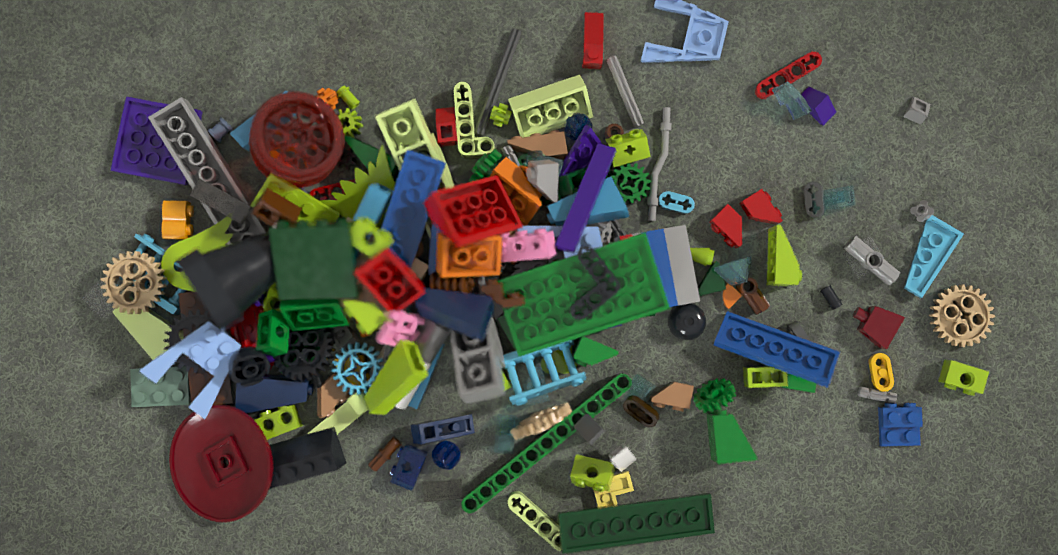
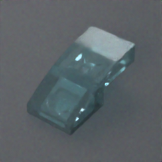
[772,81,812,120]

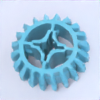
[331,342,383,395]

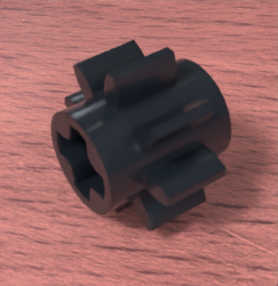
[333,146,358,170]

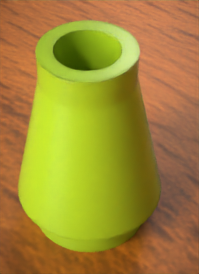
[690,248,715,266]

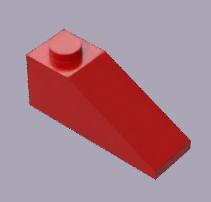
[582,12,604,69]

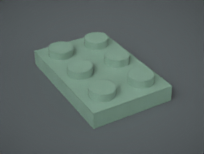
[130,366,191,407]

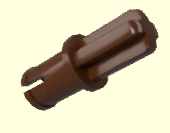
[368,436,402,472]

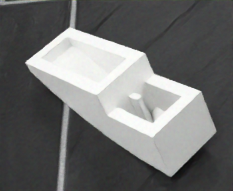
[608,443,637,472]

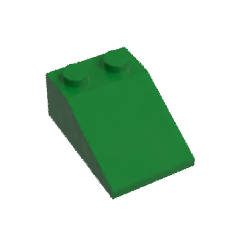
[344,135,400,183]
[280,298,350,331]

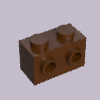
[251,187,302,226]

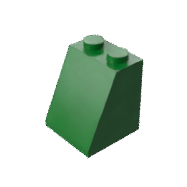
[706,408,757,464]

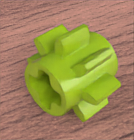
[490,103,512,127]

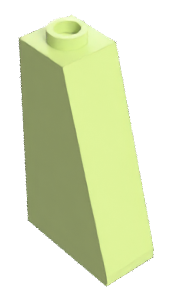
[113,296,184,360]

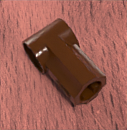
[736,278,770,315]

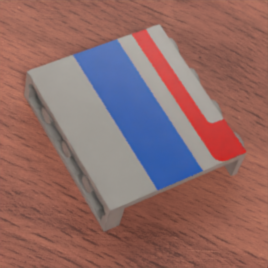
[614,225,700,307]

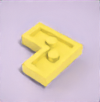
[594,471,634,507]

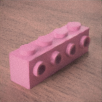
[501,228,557,262]

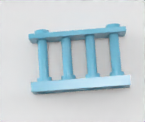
[119,233,186,315]
[501,340,586,406]

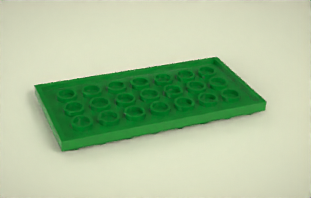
[497,232,670,356]

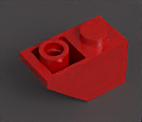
[436,107,458,147]
[739,189,783,225]
[709,204,742,248]

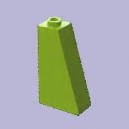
[364,340,428,415]

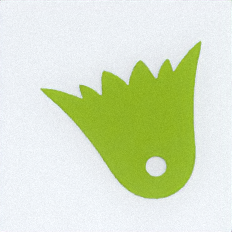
[320,144,396,230]
[161,211,235,292]

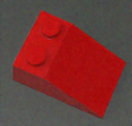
[354,247,425,313]

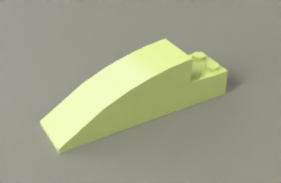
[375,99,455,239]

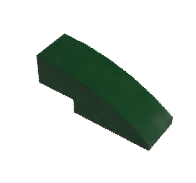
[558,165,612,197]

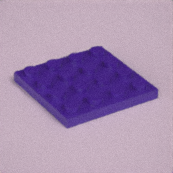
[110,96,203,186]

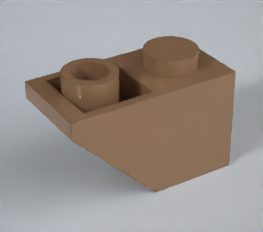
[317,373,350,419]
[649,381,694,412]

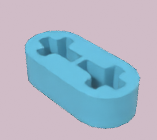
[659,191,695,214]

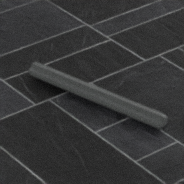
[475,28,521,136]

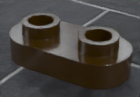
[623,395,659,427]

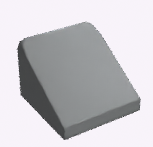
[904,96,931,125]

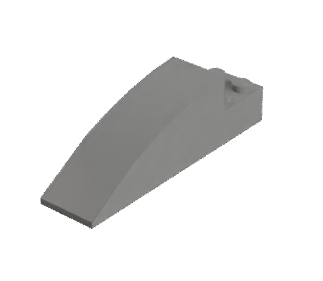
[445,276,505,405]

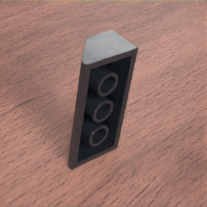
[269,427,347,489]

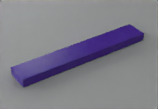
[555,143,617,254]

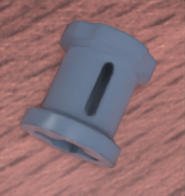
[207,117,234,143]

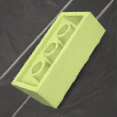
[508,75,593,138]

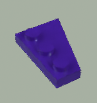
[558,125,603,177]

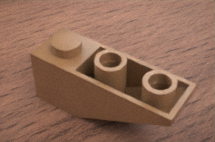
[507,130,568,161]

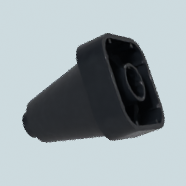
[176,231,277,332]

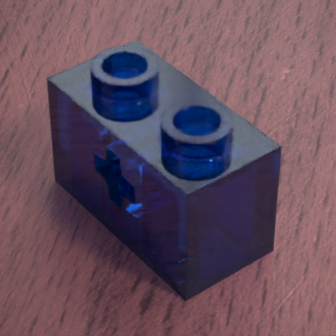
[389,444,428,491]

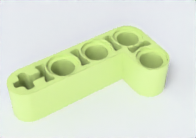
[454,82,495,158]
[307,390,368,435]
[508,491,561,551]

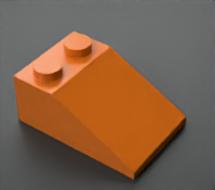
[490,157,542,226]
[436,232,502,277]

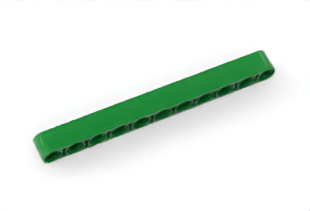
[461,373,632,513]

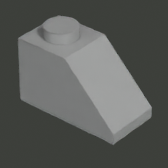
[526,160,558,202]

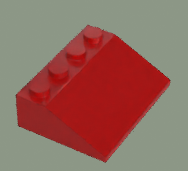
[423,175,523,248]

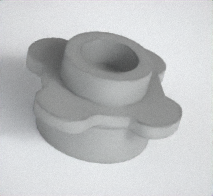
[910,200,934,222]

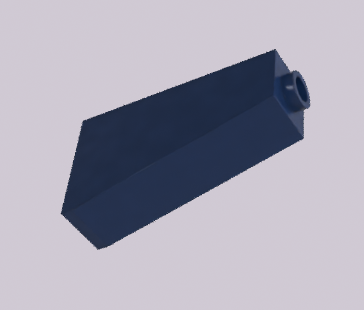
[415,288,494,341]
[235,374,314,413]

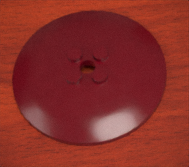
[169,405,273,522]

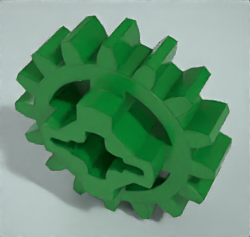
[469,149,502,182]
[610,163,651,205]
[693,378,736,413]

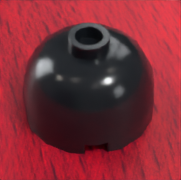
[668,303,706,340]
[228,346,270,387]

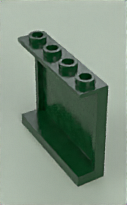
[269,218,363,299]

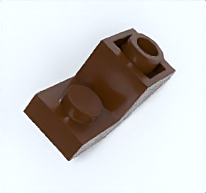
[481,279,525,308]

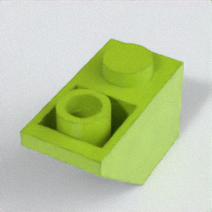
[343,300,388,335]

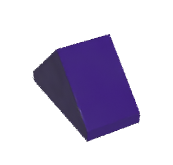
[795,87,836,126]

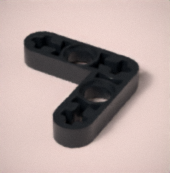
[570,245,620,320]

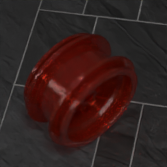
[249,92,344,188]

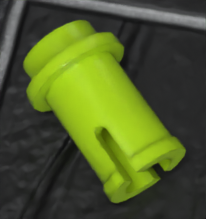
[336,85,361,110]

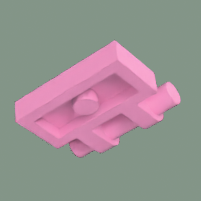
[376,310,425,346]

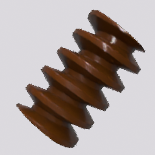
[430,272,474,294]

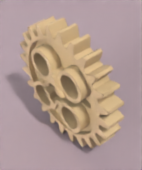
[101,251,167,314]
[929,284,995,347]
[511,403,572,439]

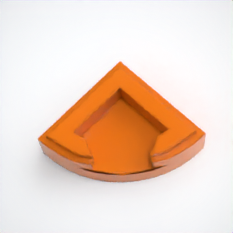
[722,282,742,309]

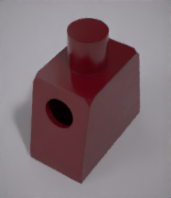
[853,306,905,349]

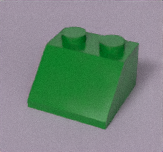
[572,336,619,367]

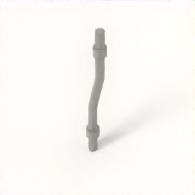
[647,107,672,221]

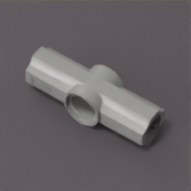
[843,236,900,285]

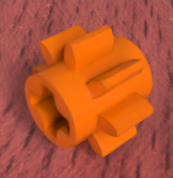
[314,88,339,112]

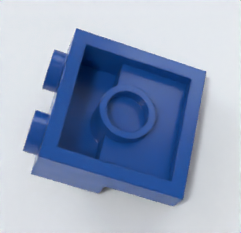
[878,403,923,446]

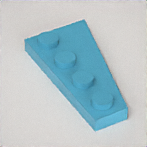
[904,215,964,299]

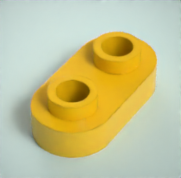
[869,353,894,392]

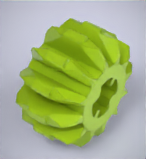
[330,108,363,140]

